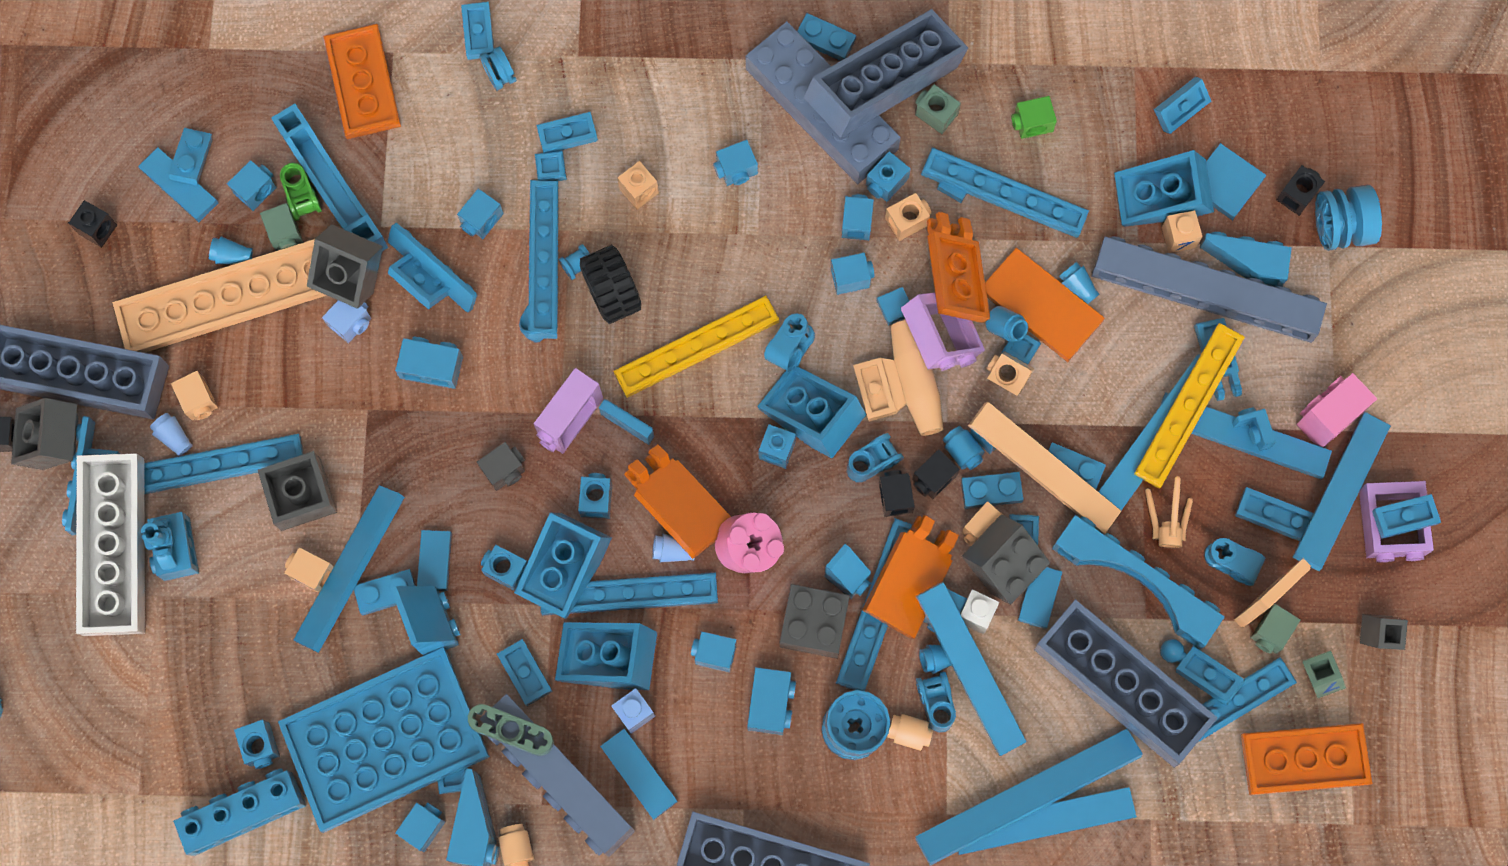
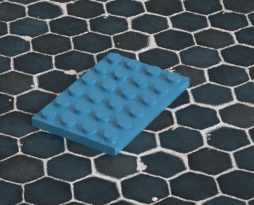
[278,647,490,833]

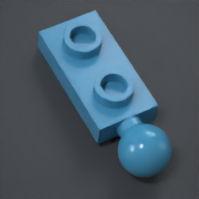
[1160,639,1244,706]

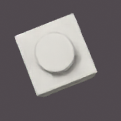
[960,589,999,634]

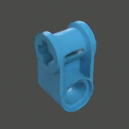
[764,313,815,372]
[846,433,904,483]
[1204,538,1266,586]
[916,671,956,732]

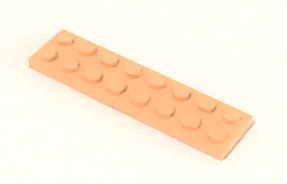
[112,239,327,353]

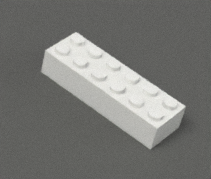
[76,453,145,636]

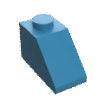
[824,544,871,599]

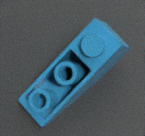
[1200,232,1292,287]

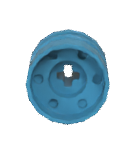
[1315,185,1382,251]
[821,690,890,760]

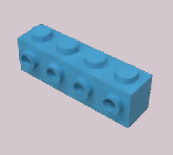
[173,768,306,856]

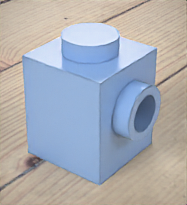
[322,300,371,344]

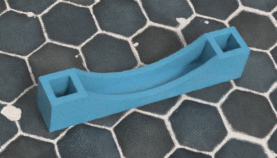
[271,104,388,251]
[1052,515,1225,650]

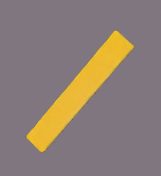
[613,296,779,398]
[1134,323,1245,489]

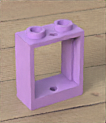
[901,292,985,371]
[534,368,603,454]
[1359,481,1434,562]

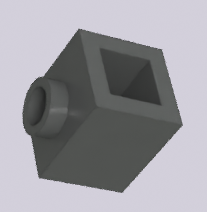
[477,442,525,491]
[1360,614,1408,650]

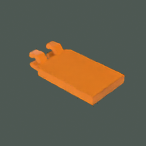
[927,212,990,323]
[624,444,731,559]
[862,515,959,639]

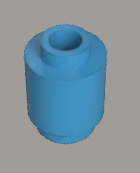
[986,306,1028,342]
[943,426,985,470]

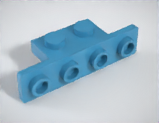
[388,223,477,312]
[62,416,120,535]

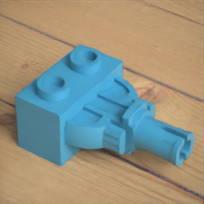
[141,512,199,581]

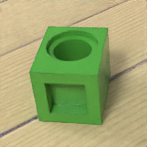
[1011,96,1057,139]

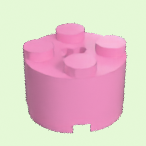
[715,513,784,573]

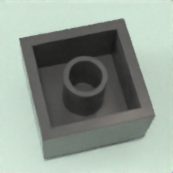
[307,224,383,309]
[11,398,79,470]
[258,451,337,531]
[962,514,1050,605]
[780,584,850,659]

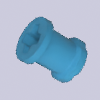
[558,244,590,280]

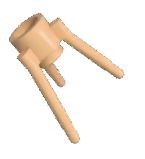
[1145,476,1193,548]

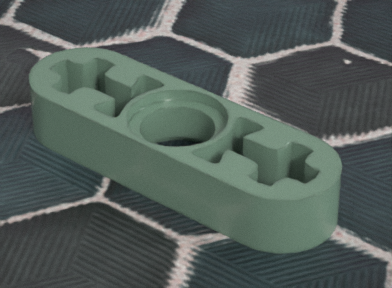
[468,704,554,756]

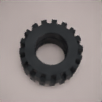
[580,244,641,324]

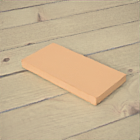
[1234,558,1311,627]

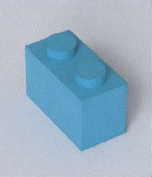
[395,337,463,389]
[747,667,796,735]

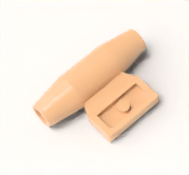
[853,320,943,436]

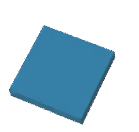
[1206,143,1267,221]

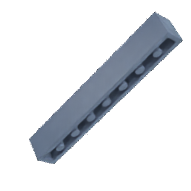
[1091,236,1327,343]

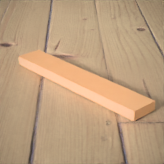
[968,402,1121,534]

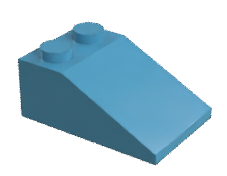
[1114,150,1214,227]
[757,367,866,458]
[514,513,612,619]
[391,586,461,656]
[555,622,657,690]
[446,768,500,866]

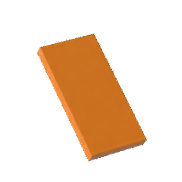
[323,24,401,139]
[985,248,1105,362]
[1241,723,1373,795]

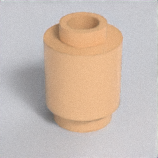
[887,714,933,751]
[498,824,534,866]

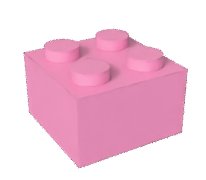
[1296,373,1377,447]

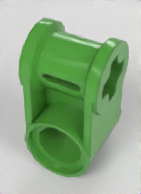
[280,163,322,221]

